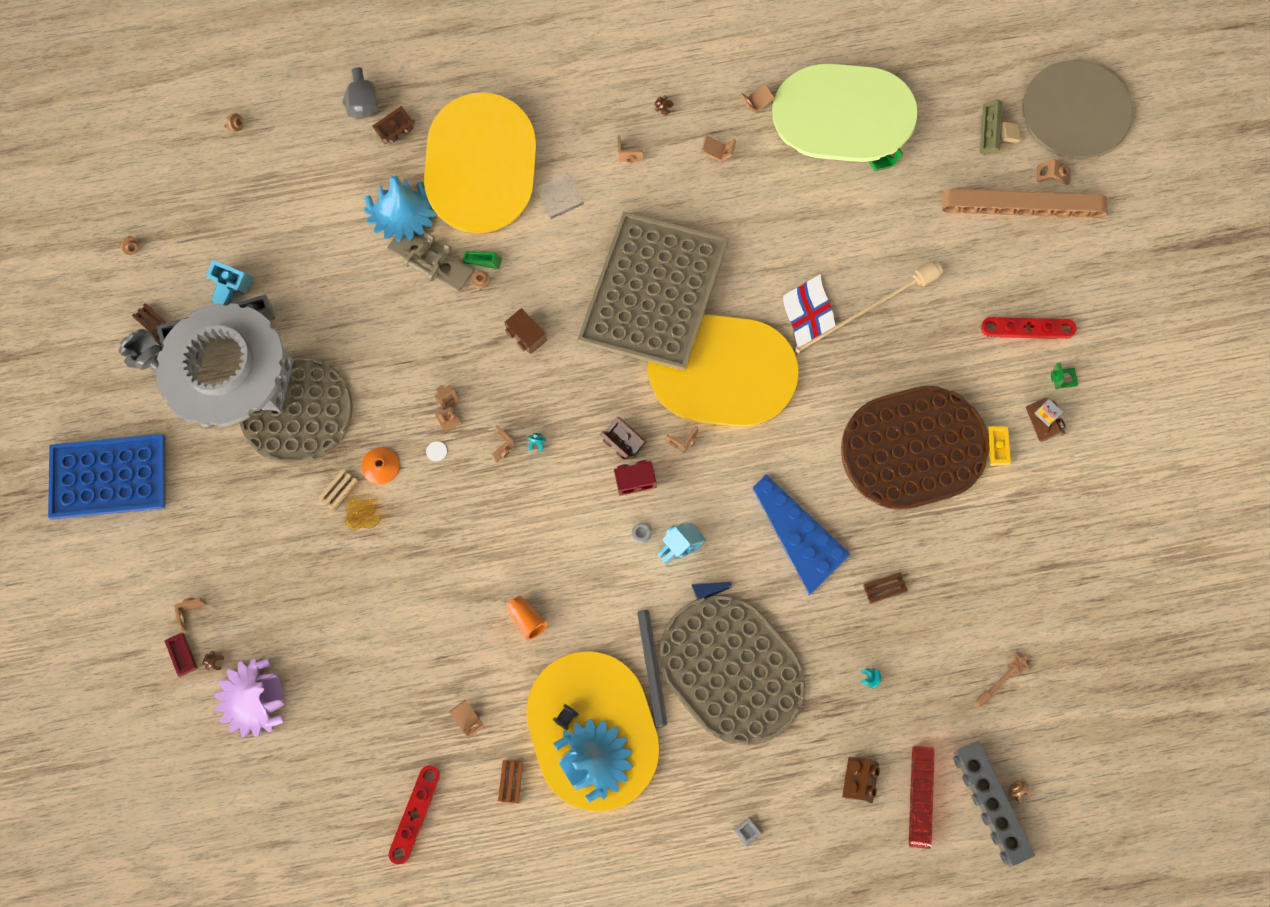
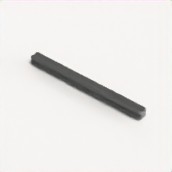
[637,610,667,727]

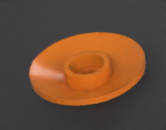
[361,448,400,484]

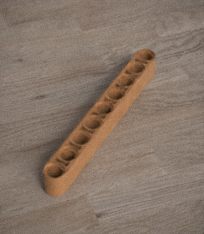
[942,189,1107,218]

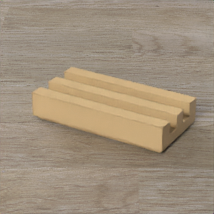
[318,469,358,511]

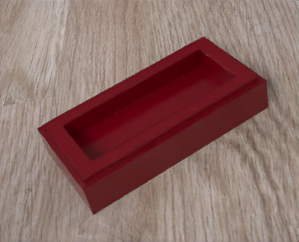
[164,632,198,677]

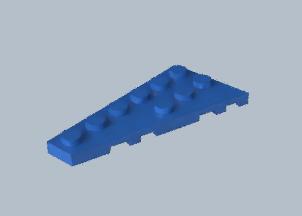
[753,474,850,596]

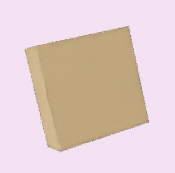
[1001,122,1021,143]

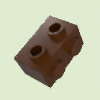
[505,308,547,355]

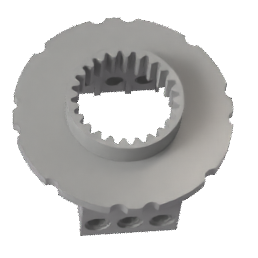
[156,303,294,427]

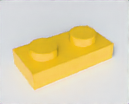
[987,426,1011,465]

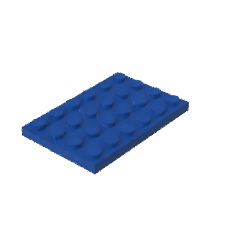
[48,434,165,520]

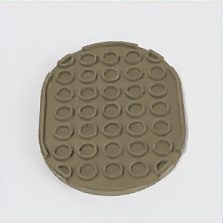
[659,595,805,746]

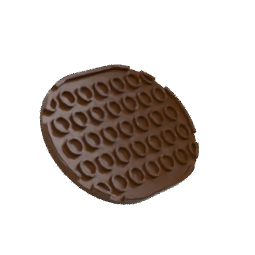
[841,386,989,510]

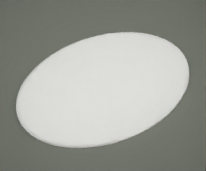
[426,441,447,461]

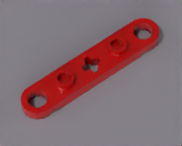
[981,317,1077,339]
[388,765,440,865]

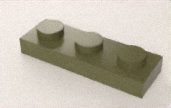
[980,99,1002,155]

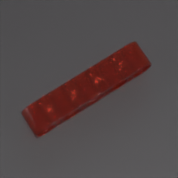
[909,746,935,849]

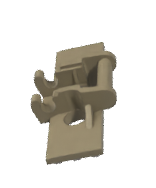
[387,233,474,292]

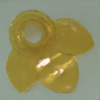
[345,496,381,530]

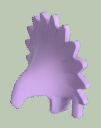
[214,658,285,737]

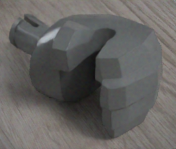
[343,67,377,120]
[118,329,162,373]

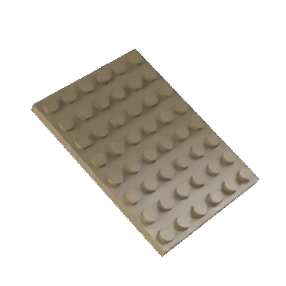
[577,211,729,371]

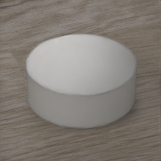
[632,523,651,544]

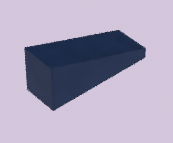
[691,582,732,600]

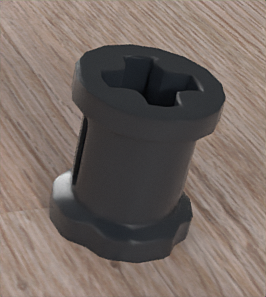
[553,704,579,731]

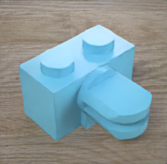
[206,260,254,306]
[657,522,706,564]

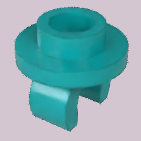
[528,433,547,452]
[861,668,882,689]

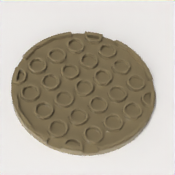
[1022,60,1133,159]
[239,356,352,465]

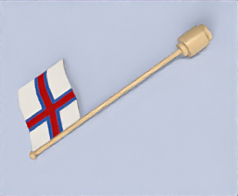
[783,261,943,354]

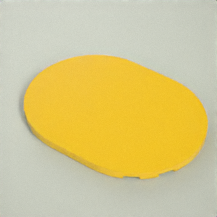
[424,93,536,234]
[648,314,798,427]
[526,651,659,812]

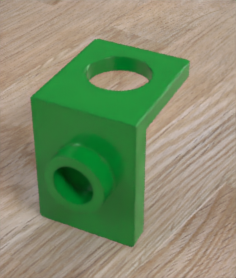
[868,148,903,171]
[1051,362,1078,389]

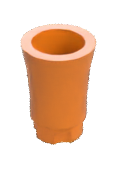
[506,596,548,641]

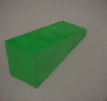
[463,251,502,269]

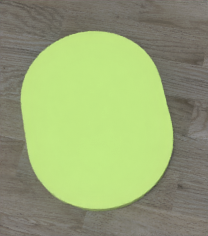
[772,64,917,162]

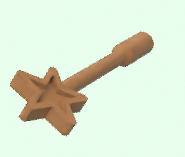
[974,653,1031,707]

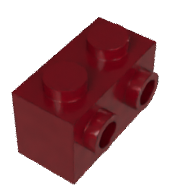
[614,460,657,496]

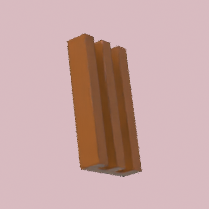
[498,760,523,804]

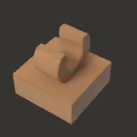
[435,385,459,410]
[435,406,461,432]

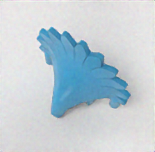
[364,175,437,242]
[553,719,632,803]

